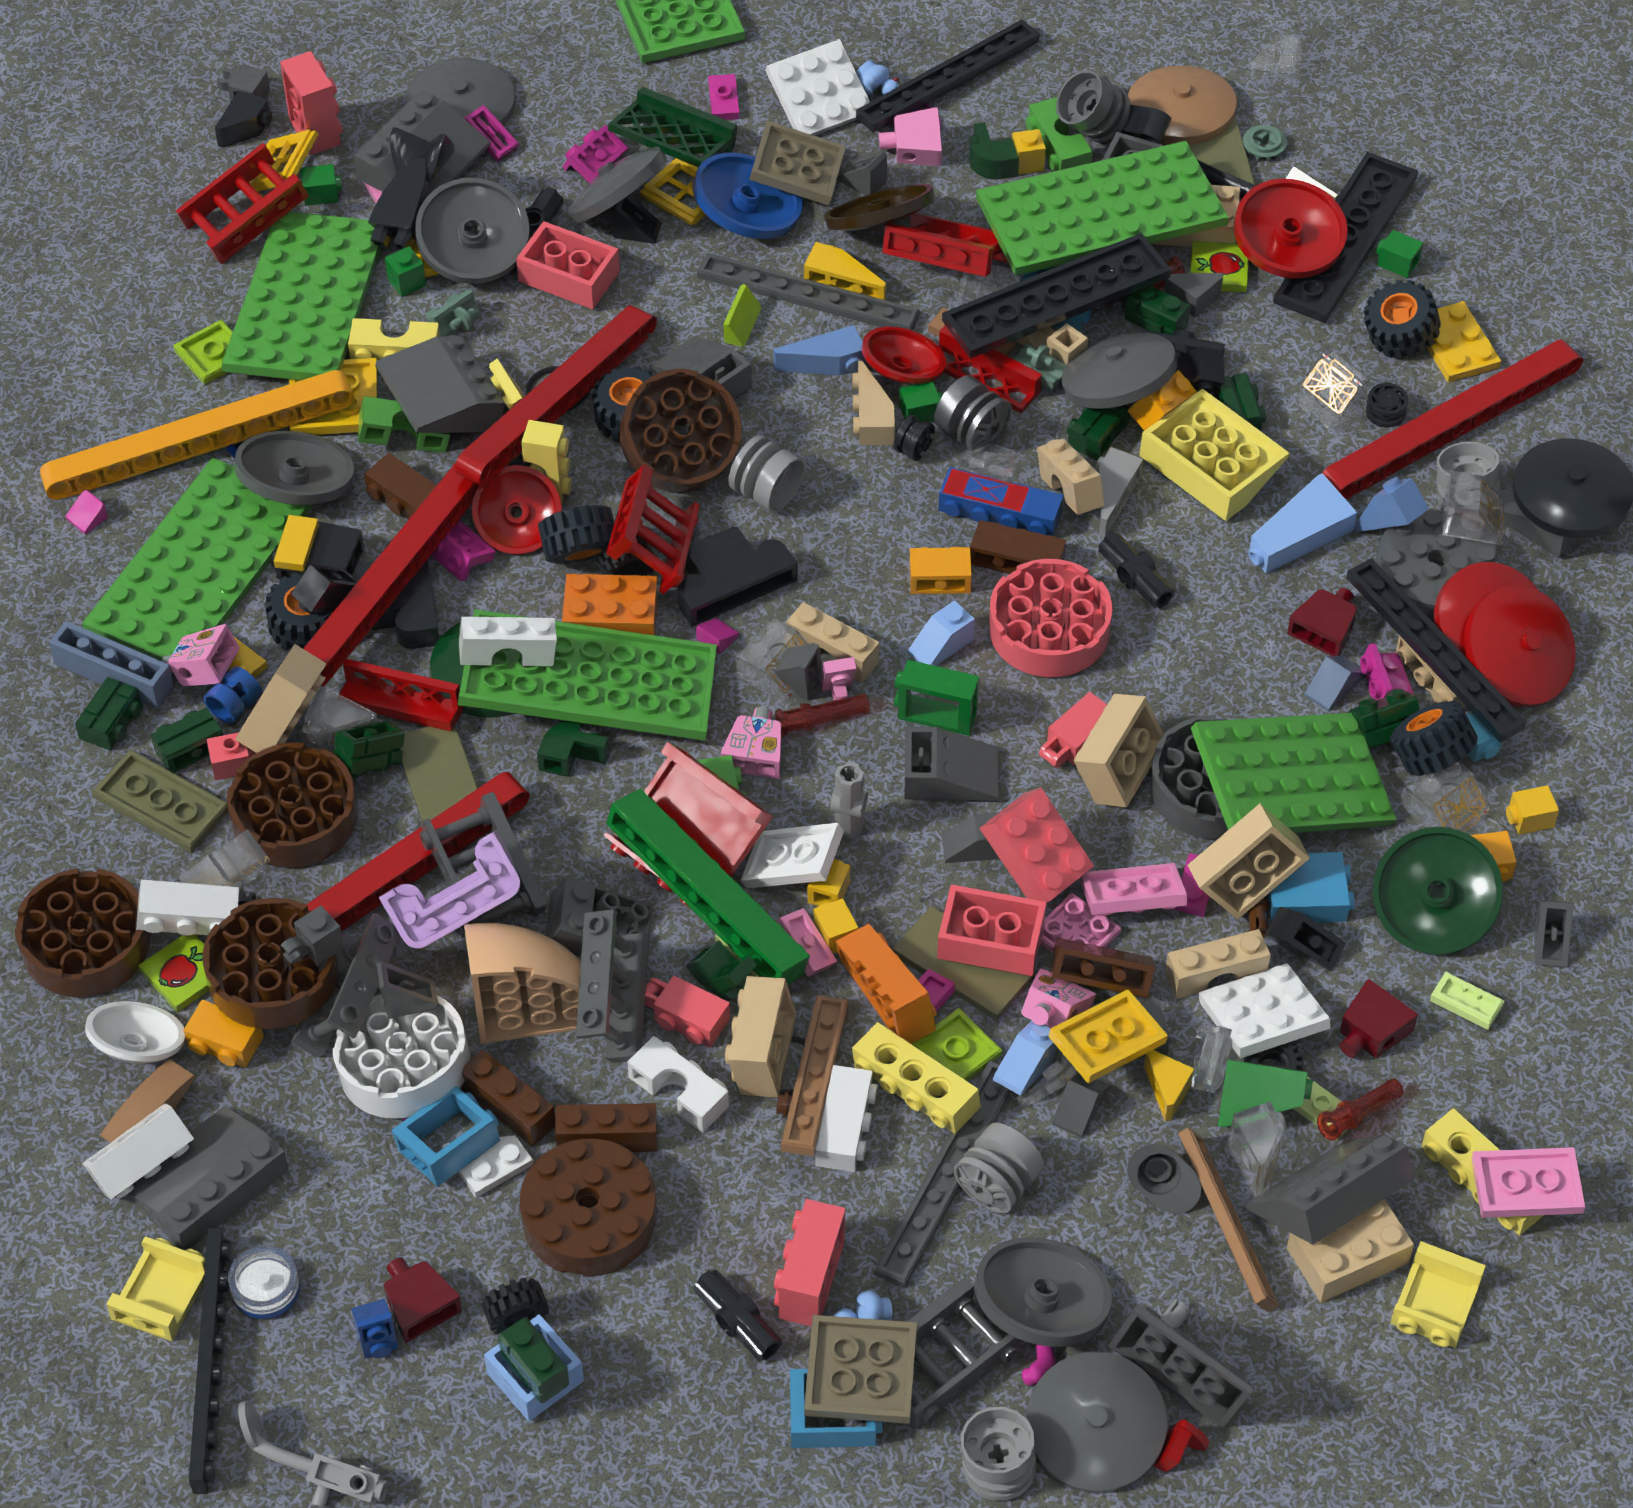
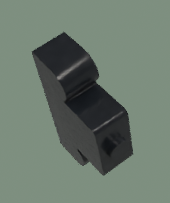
[677,527,798,627]
[355,539,439,649]

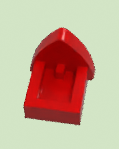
[1154,1419,1210,1472]

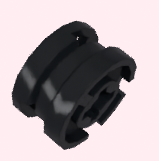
[1365,383,1409,428]
[893,414,935,461]

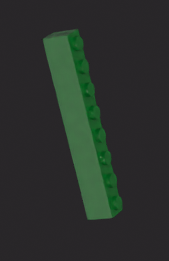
[606,788,810,985]

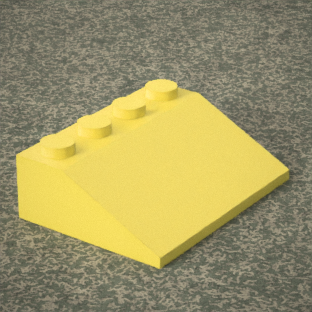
[1139,389,1290,521]

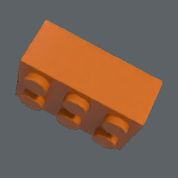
[562,574,658,636]

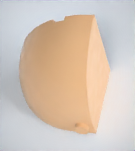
[464,923,581,1044]

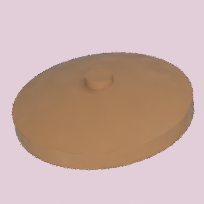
[1128,66,1237,145]

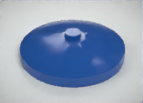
[693,153,802,239]

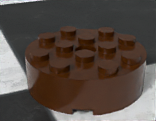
[620,369,742,492]
[227,743,358,868]
[15,868,151,997]
[202,898,338,1029]
[520,1139,657,1277]

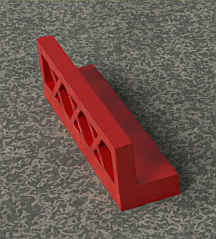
[938,325,1042,414]
[337,659,463,731]

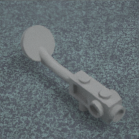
[238,1400,389,1508]

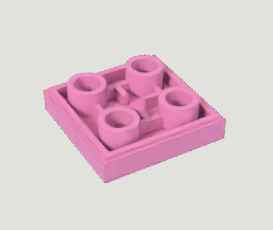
[1040,892,1121,953]

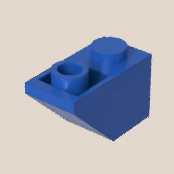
[351,1299,398,1359]

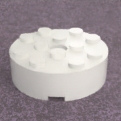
[333,994,471,1118]

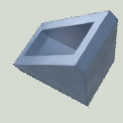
[1304,656,1365,712]

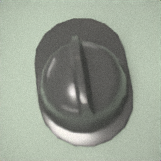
[1127,1144,1202,1214]

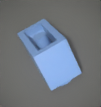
[908,600,975,666]
[993,1021,1057,1096]

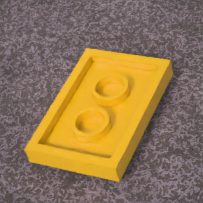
[1426,301,1502,383]
[1048,989,1168,1083]

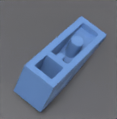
[773,325,866,375]
[1354,477,1429,532]

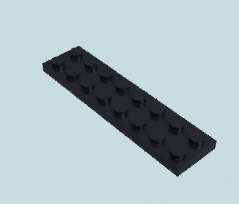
[1273,152,1418,323]
[942,233,1171,359]

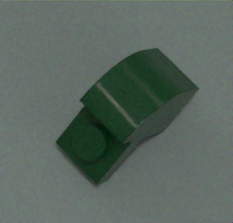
[969,122,1019,179]
[537,721,609,777]
[685,941,757,1001]

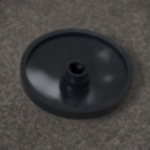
[1513,438,1633,538]

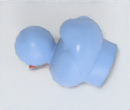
[856,60,900,96]
[835,1290,892,1320]

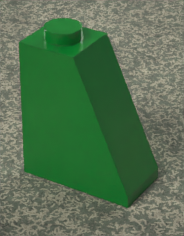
[1218,1059,1313,1127]

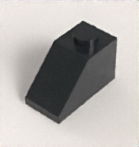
[215,91,272,148]
[1175,346,1225,394]
[291,564,358,614]
[1265,907,1346,971]

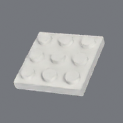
[765,39,870,136]
[1199,963,1330,1059]

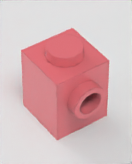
[207,732,255,781]

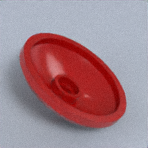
[861,327,946,385]
[472,465,562,555]

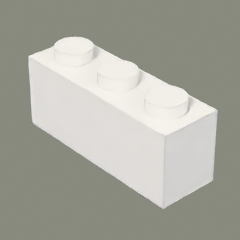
[136,880,239,936]
[815,1065,878,1172]
[82,1103,194,1199]

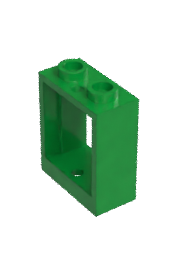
[894,659,979,736]

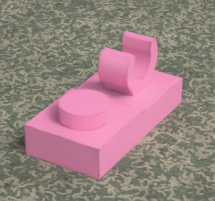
[820,657,856,704]
[777,908,837,977]

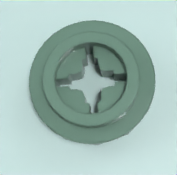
[1243,125,1287,161]

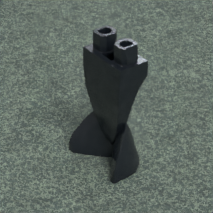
[368,127,455,250]

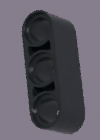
[1119,105,1172,144]

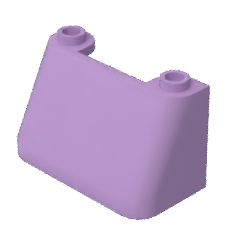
[379,830,520,948]

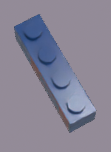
[938,467,1063,536]

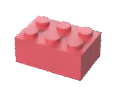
[280,51,343,155]
[516,221,620,309]
[979,787,1094,903]
[937,885,1046,976]
[774,1199,846,1327]

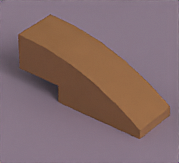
[100,1059,196,1143]

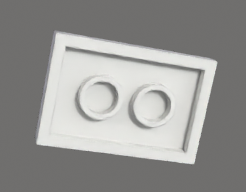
[740,823,844,888]

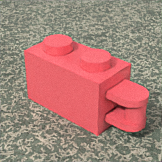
[1039,692,1107,768]
[645,975,730,1048]

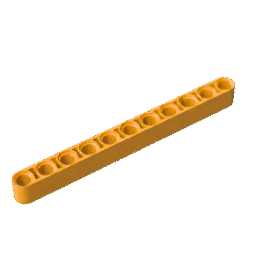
[40,370,354,500]

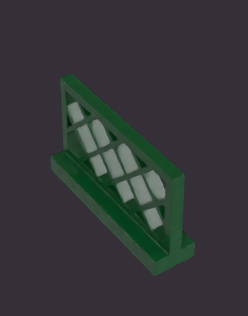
[608,87,737,168]

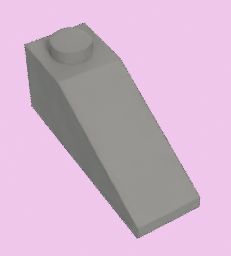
[1095,447,1143,538]

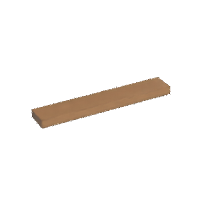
[781,995,849,1157]
[1178,1128,1278,1312]

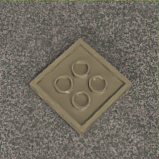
[749,120,846,206]
[804,1315,917,1424]

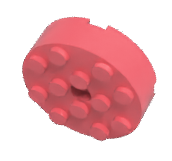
[989,559,1112,677]

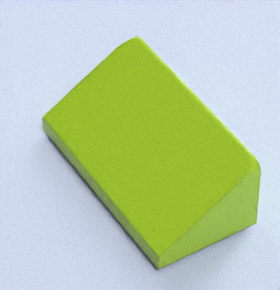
[723,284,761,347]

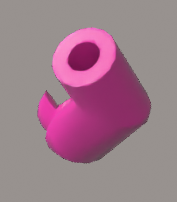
[1022,1344,1056,1386]

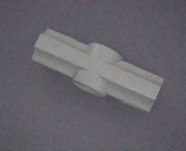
[830,762,868,839]

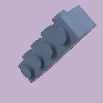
[49,621,174,709]

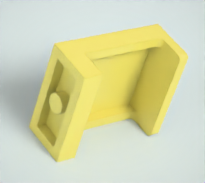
[106,1237,206,1342]
[1390,1241,1486,1348]

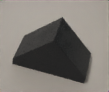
[612,195,662,244]

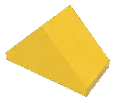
[1144,1050,1194,1122]

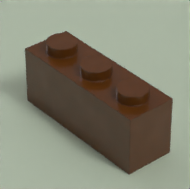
[364,453,437,520]
[970,520,1066,574]
[1050,937,1155,998]
[461,1049,555,1147]
[555,1103,657,1152]

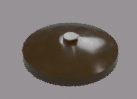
[824,184,936,231]

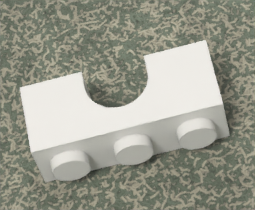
[459,617,557,666]
[627,1036,729,1133]

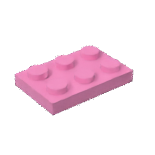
[1081,863,1187,916]
[1471,1147,1585,1218]

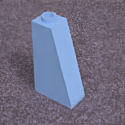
[1249,473,1357,573]

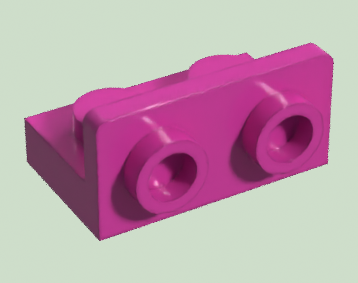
[562,125,628,183]
[431,520,496,581]
[1360,644,1414,700]

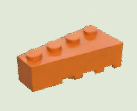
[835,924,937,1044]

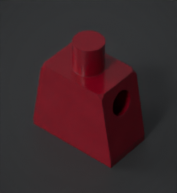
[1287,588,1357,656]
[1339,979,1418,1058]
[383,1257,462,1344]

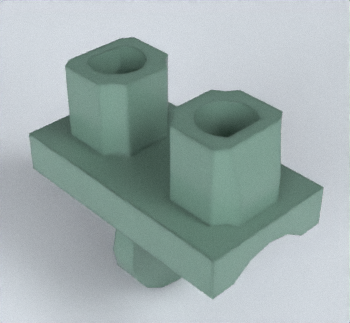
[426,289,481,336]
[1012,343,1067,392]

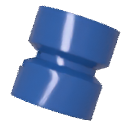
[203,666,262,725]

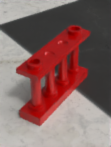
[175,143,309,264]
[882,213,1008,277]
[606,464,700,595]

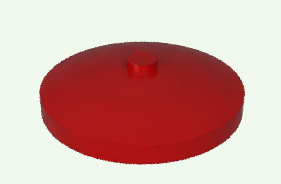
[1234,178,1347,278]
[1434,562,1538,658]
[1464,585,1576,707]

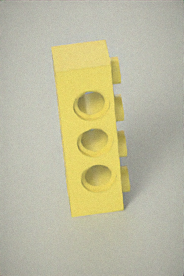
[852,1022,981,1134]
[1422,1108,1544,1236]

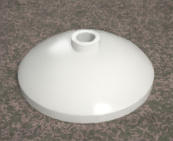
[85,1001,185,1063]

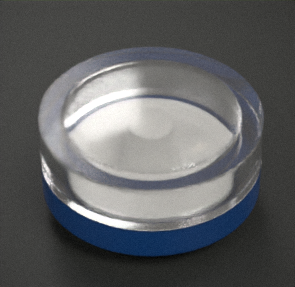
[228,1245,300,1319]

